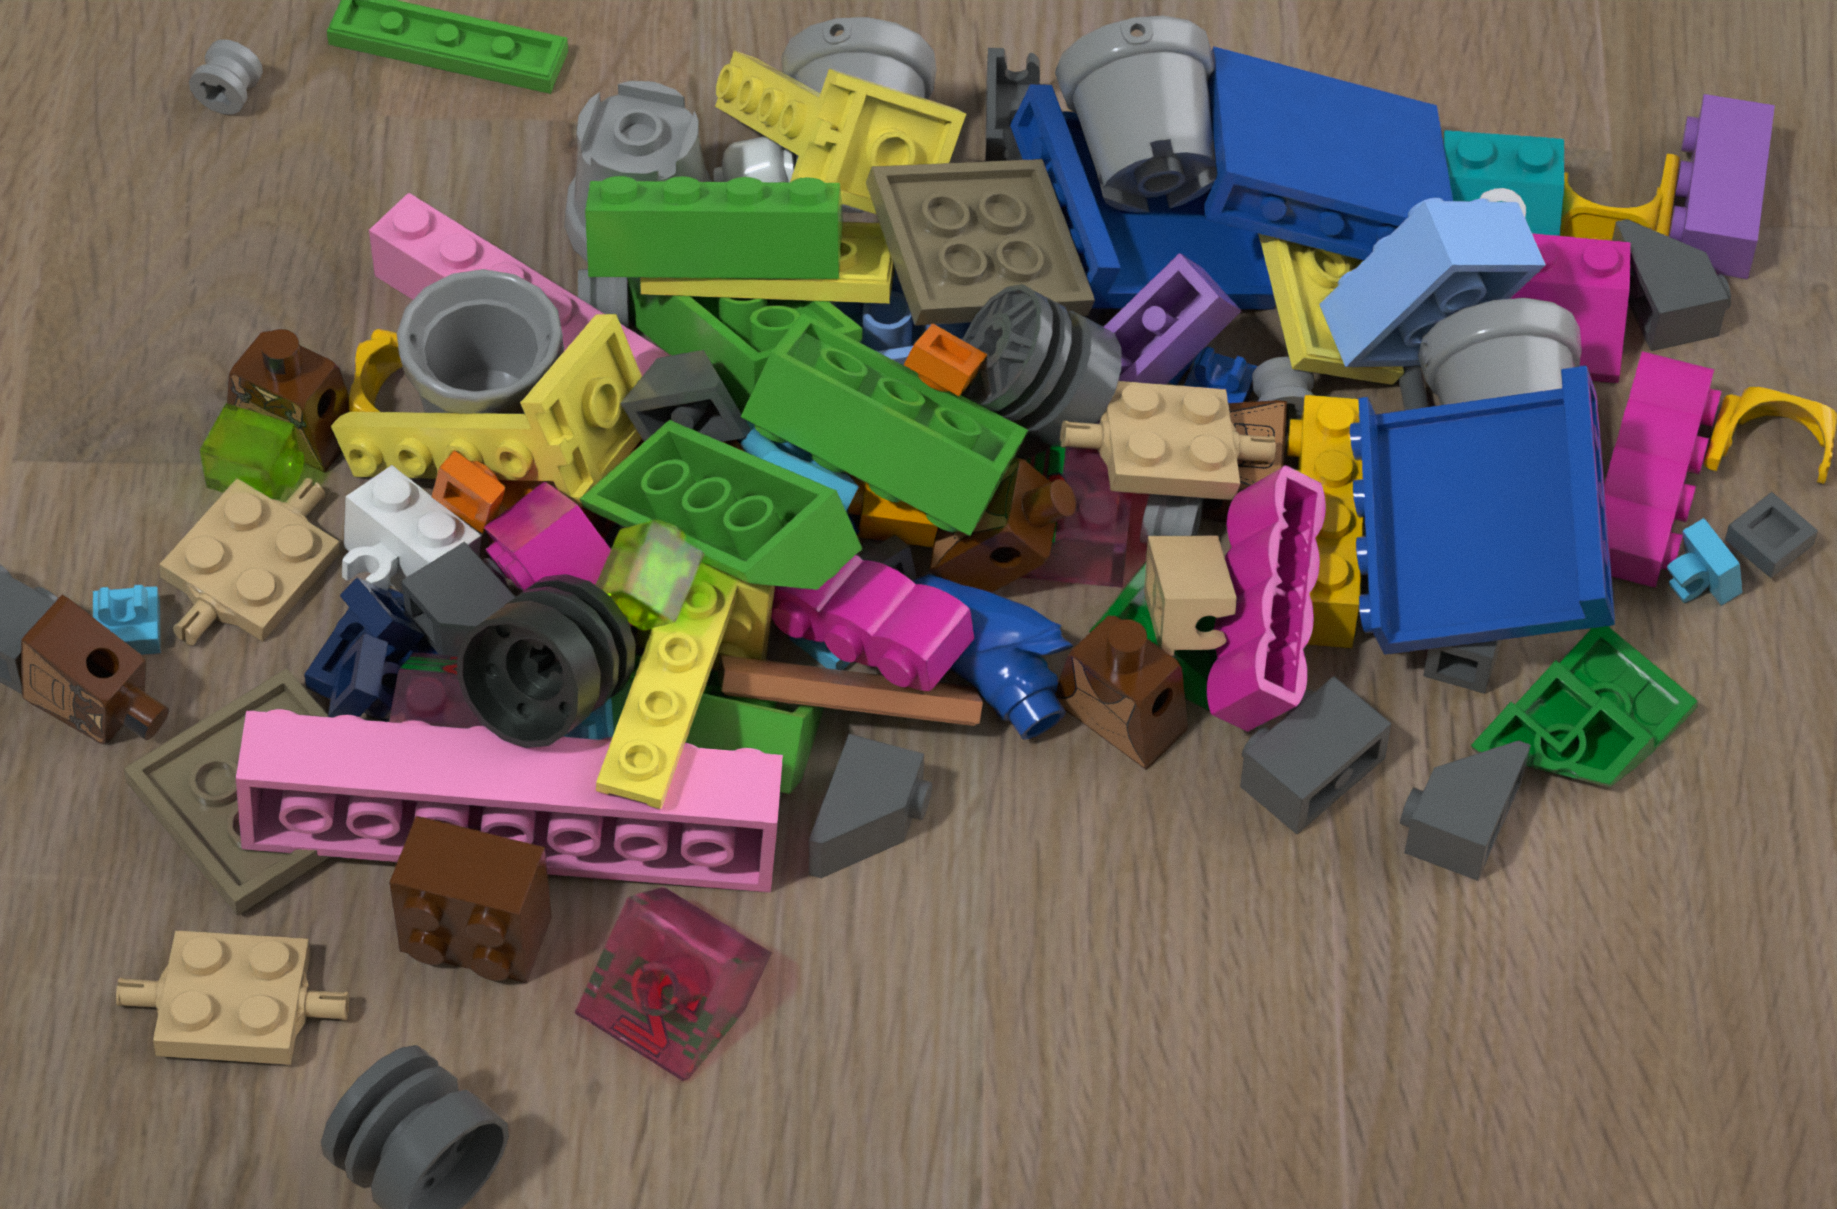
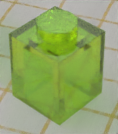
[199,403,304,501]
[596,520,705,631]

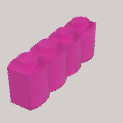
[1604,351,1722,588]
[1207,465,1326,732]
[771,555,974,691]

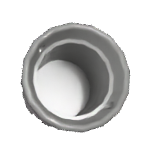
[1055,15,1217,213]
[781,17,937,213]
[564,81,712,263]
[397,269,564,414]
[1418,298,1582,405]

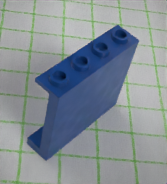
[1204,46,1453,260]
[1010,84,1276,309]
[1350,365,1615,655]

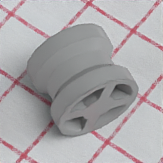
[189,40,263,114]
[578,269,629,329]
[1252,357,1314,433]
[1140,494,1205,544]

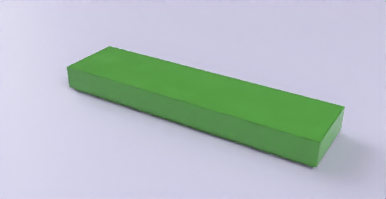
[327,0,568,94]

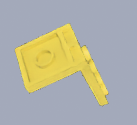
[715,51,966,214]
[331,314,642,507]
[596,539,775,809]

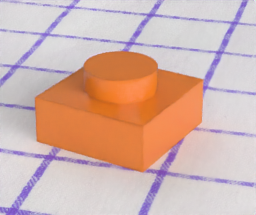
[904,323,987,396]
[431,450,506,534]

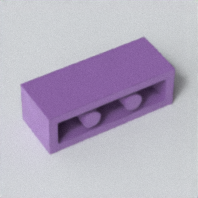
[1669,94,1775,279]
[1096,253,1241,424]

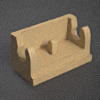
[1144,536,1237,656]

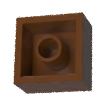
[389,816,552,983]

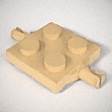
[1060,381,1276,500]
[160,478,339,645]
[116,931,349,1065]

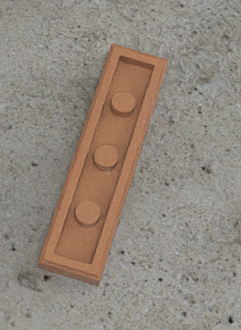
[717,655,983,726]

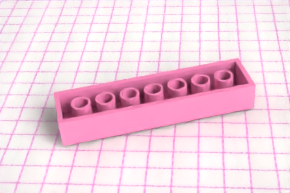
[236,709,783,893]

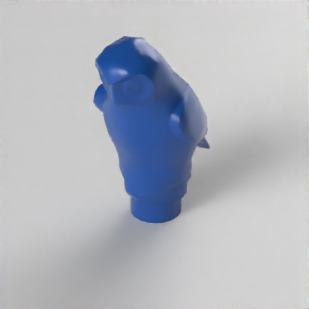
[913,575,1073,740]

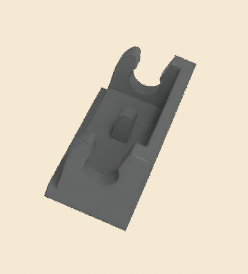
[985,47,1045,162]

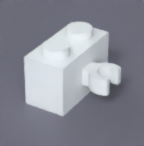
[342,465,481,593]

